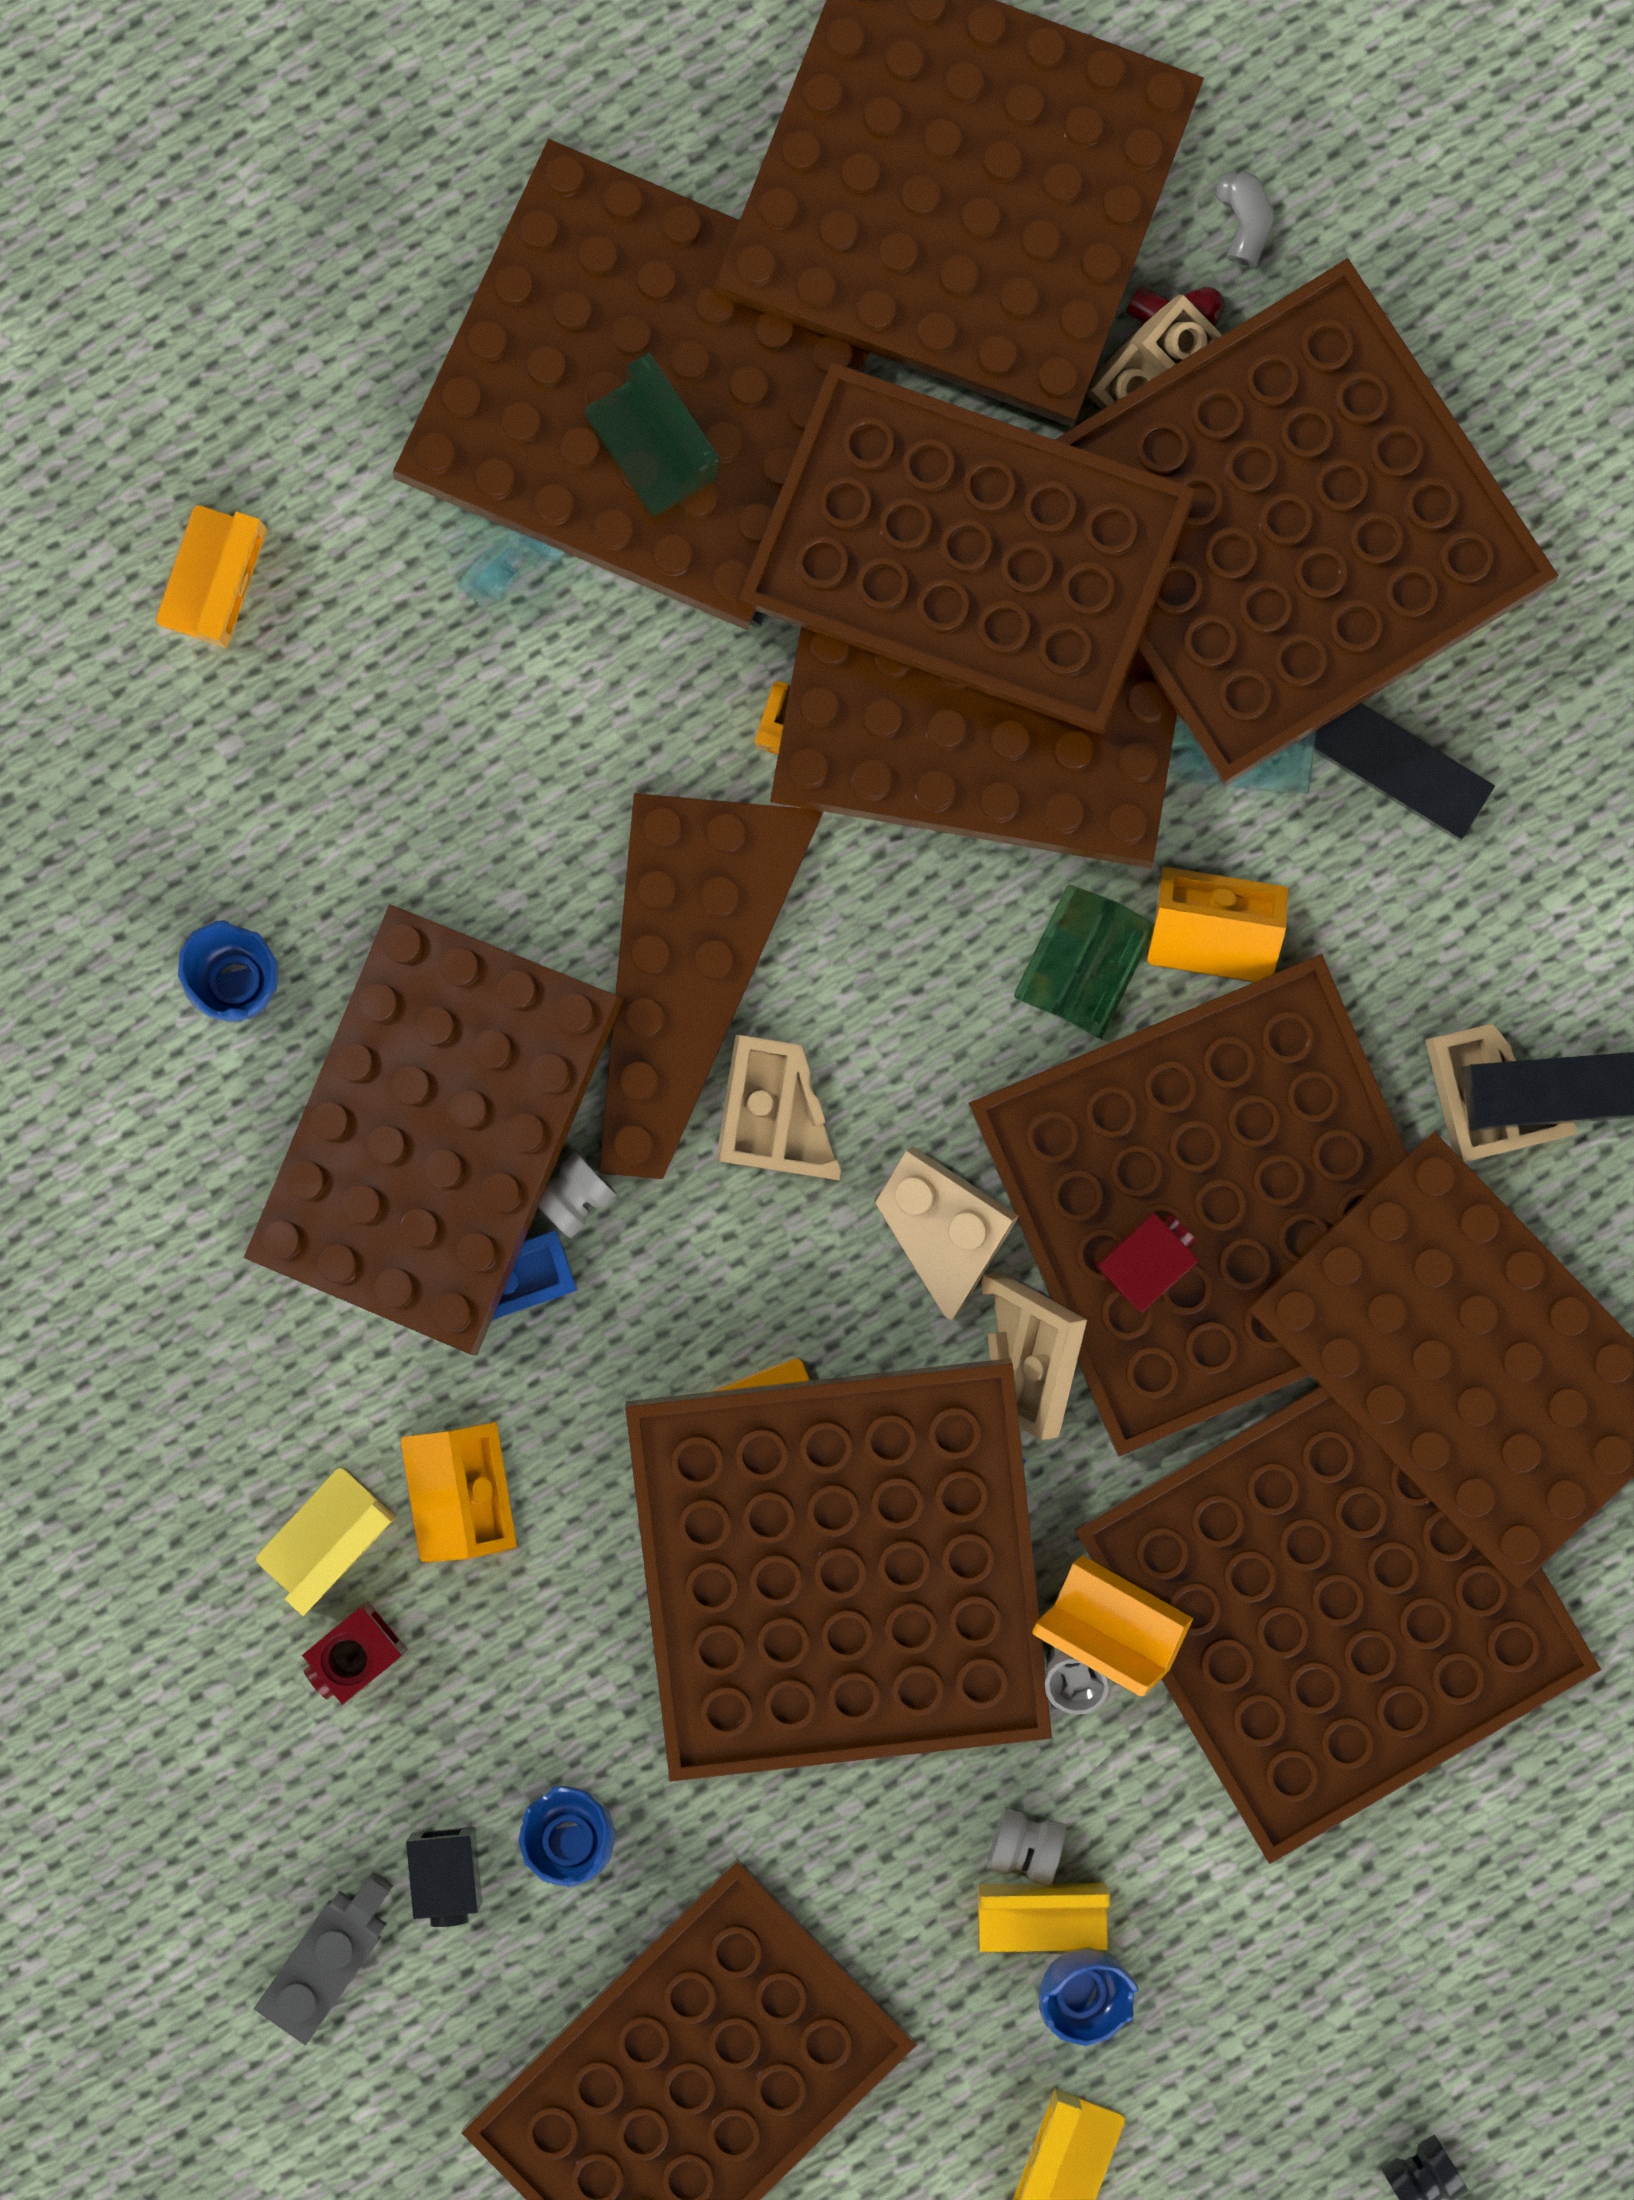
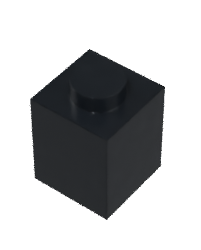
[406,1827,482,1927]

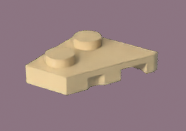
[1425,1023,1578,1162]
[716,1035,841,1180]
[875,1146,1019,1321]
[981,1272,1087,1440]

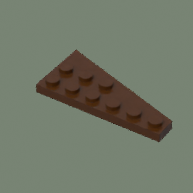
[599,793,824,1179]

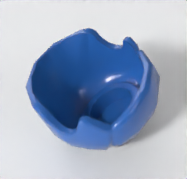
[178,920,278,1022]
[519,1786,616,1887]
[1039,1947,1138,2046]

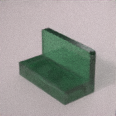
[585,352,720,516]
[1014,885,1154,1040]

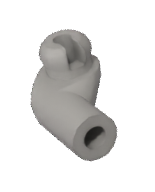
[1216,171,1274,268]

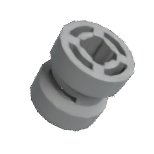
[538,1149,618,1239]
[1044,1645,1110,1715]
[987,1807,1066,1887]

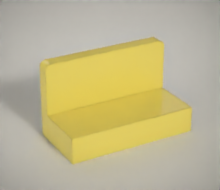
[256,1468,396,1616]

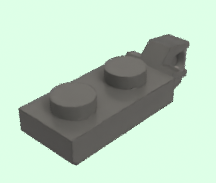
[254,1871,393,2046]

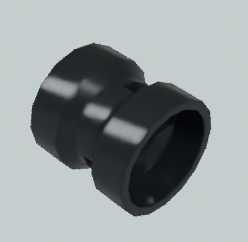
[1380,2134,1469,2200]

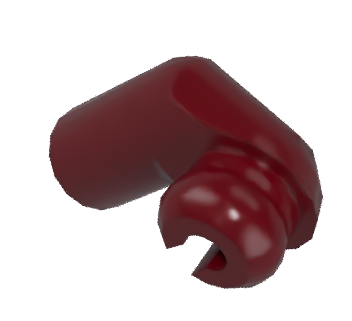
[1126,285,1225,326]

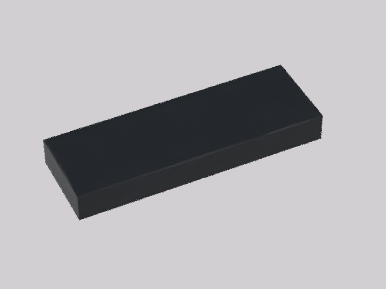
[1298,703,1495,841]
[1462,1052,1634,1131]

